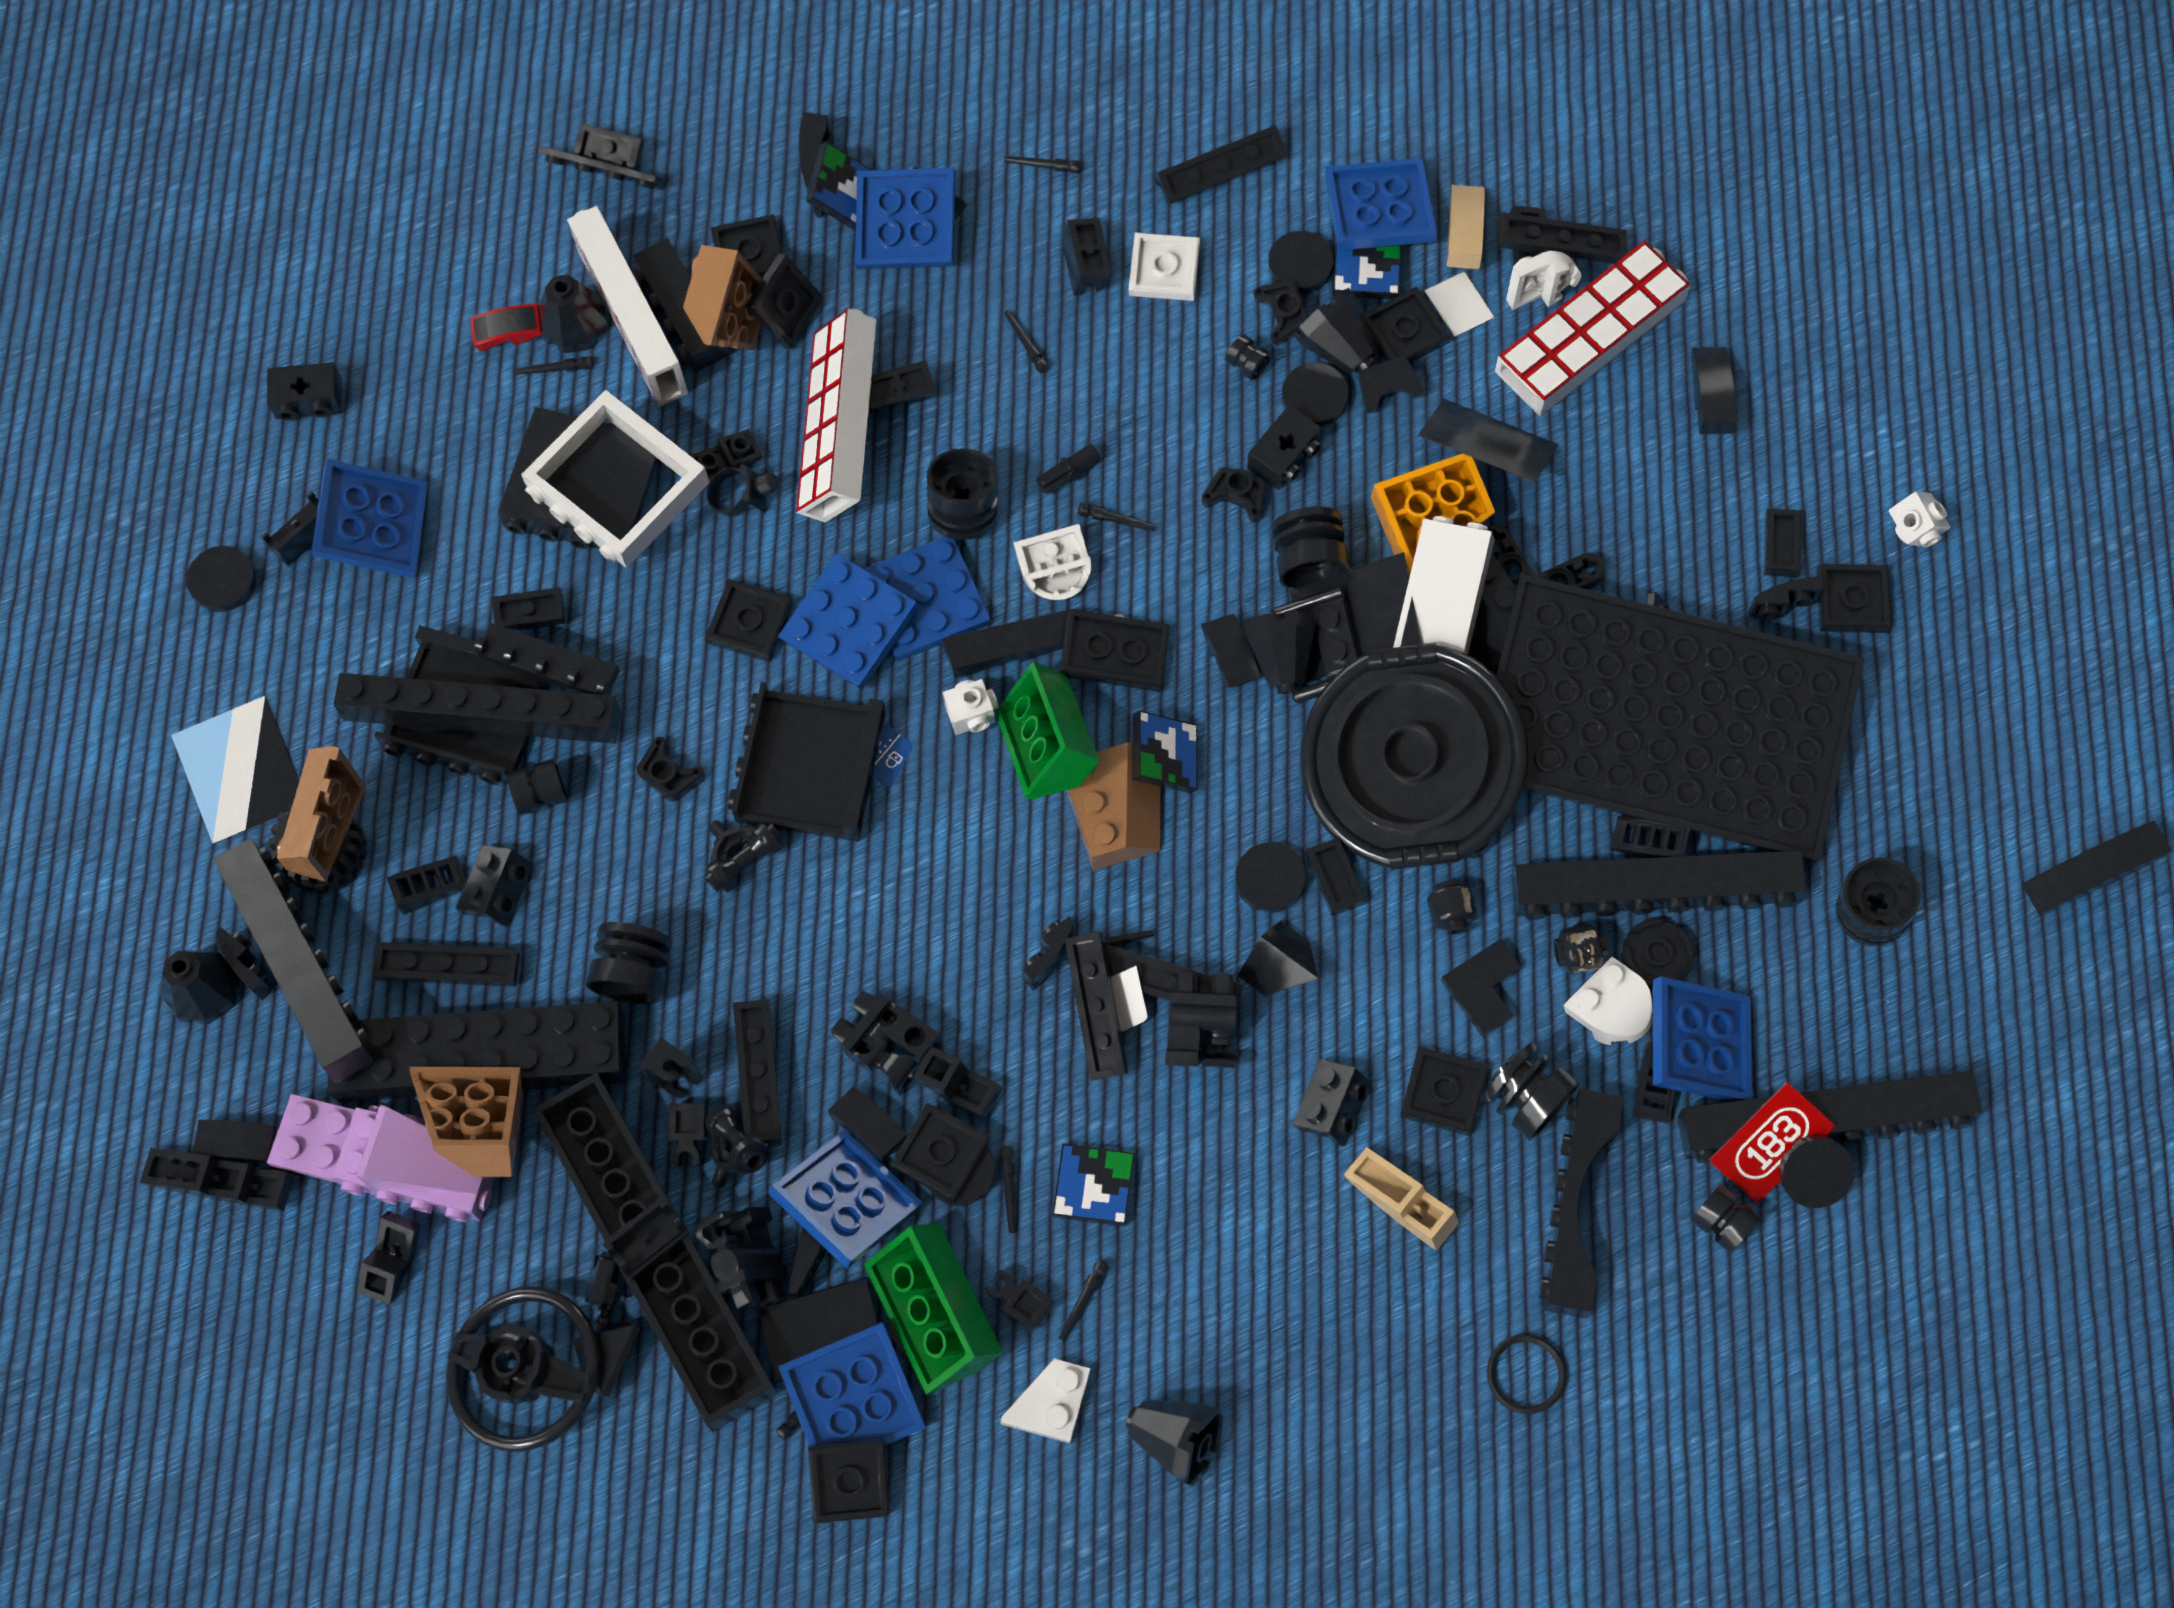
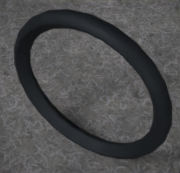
[1487,1335,1566,1414]

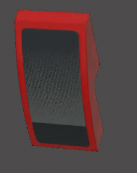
[470,303,542,351]

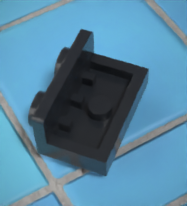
[455,845,533,926]
[1293,1059,1370,1147]

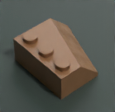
[683,245,762,350]
[1066,742,1161,871]
[277,746,366,882]
[409,1067,523,1177]

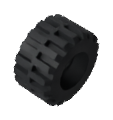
[269,803,367,893]

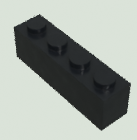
[632,238,731,372]

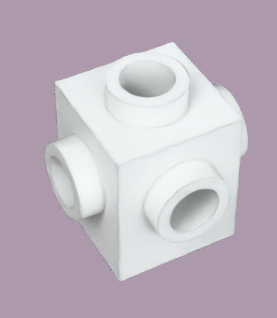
[1888,491,1951,548]
[942,679,998,735]

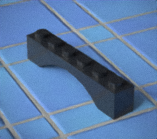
[1538,1089,1623,1319]

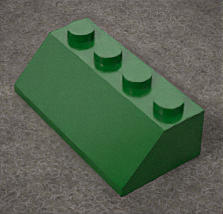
[995,661,1100,800]
[864,1223,1003,1395]

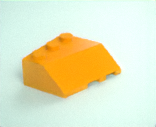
[1370,453,1495,576]

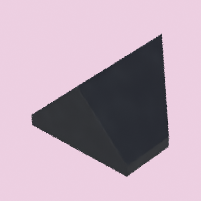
[1238,921,1318,997]

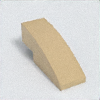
[1446,185,1485,269]
[1344,1147,1459,1251]

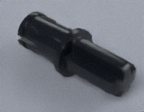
[1036,443,1101,494]

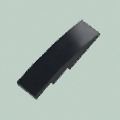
[2021,820,2173,917]
[140,1148,294,1211]

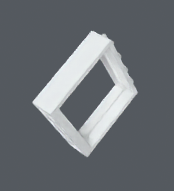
[521,390,710,568]

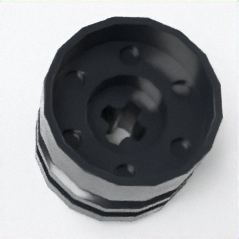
[927,448,998,540]
[1271,506,1351,589]
[1835,857,1921,946]
[585,922,673,1004]
[1482,1042,1580,1141]

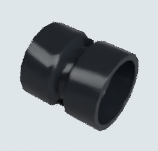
[506,759,568,816]
[1690,1183,1762,1254]

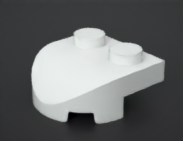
[1506,251,1581,310]
[1013,524,1091,600]
[1563,957,1653,1045]

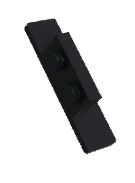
[536,123,667,189]

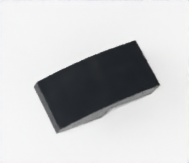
[690,429,762,487]
[1748,576,1823,621]
[1200,613,1261,689]
[1023,916,1074,991]
[216,927,272,1000]
[828,1086,908,1162]
[192,1120,275,1162]

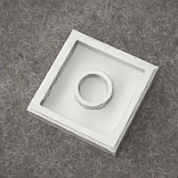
[1129,233,1200,301]

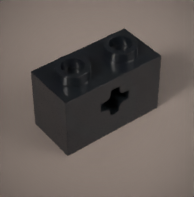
[267,362,342,421]
[1247,405,1322,490]

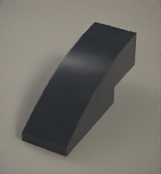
[799,112,831,218]
[1691,347,1738,434]

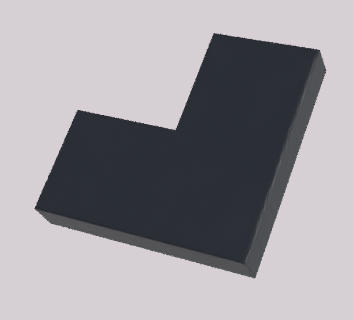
[1441,939,1521,1038]

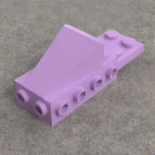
[267,1094,495,1222]

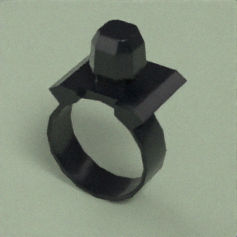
[706,463,779,517]

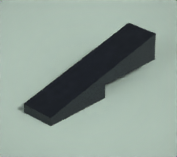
[942,608,1074,679]

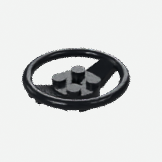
[446,1287,600,1452]

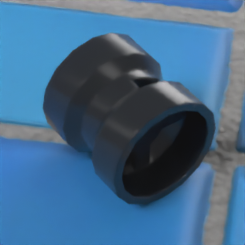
[1225,334,1271,381]

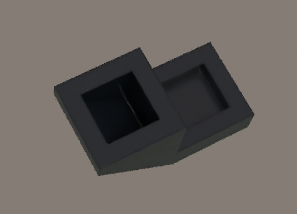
[913,1046,1002,1120]
[357,1211,421,1305]

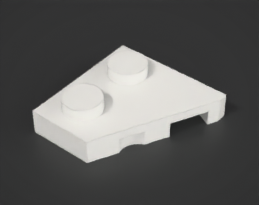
[1000,1359,1091,1444]

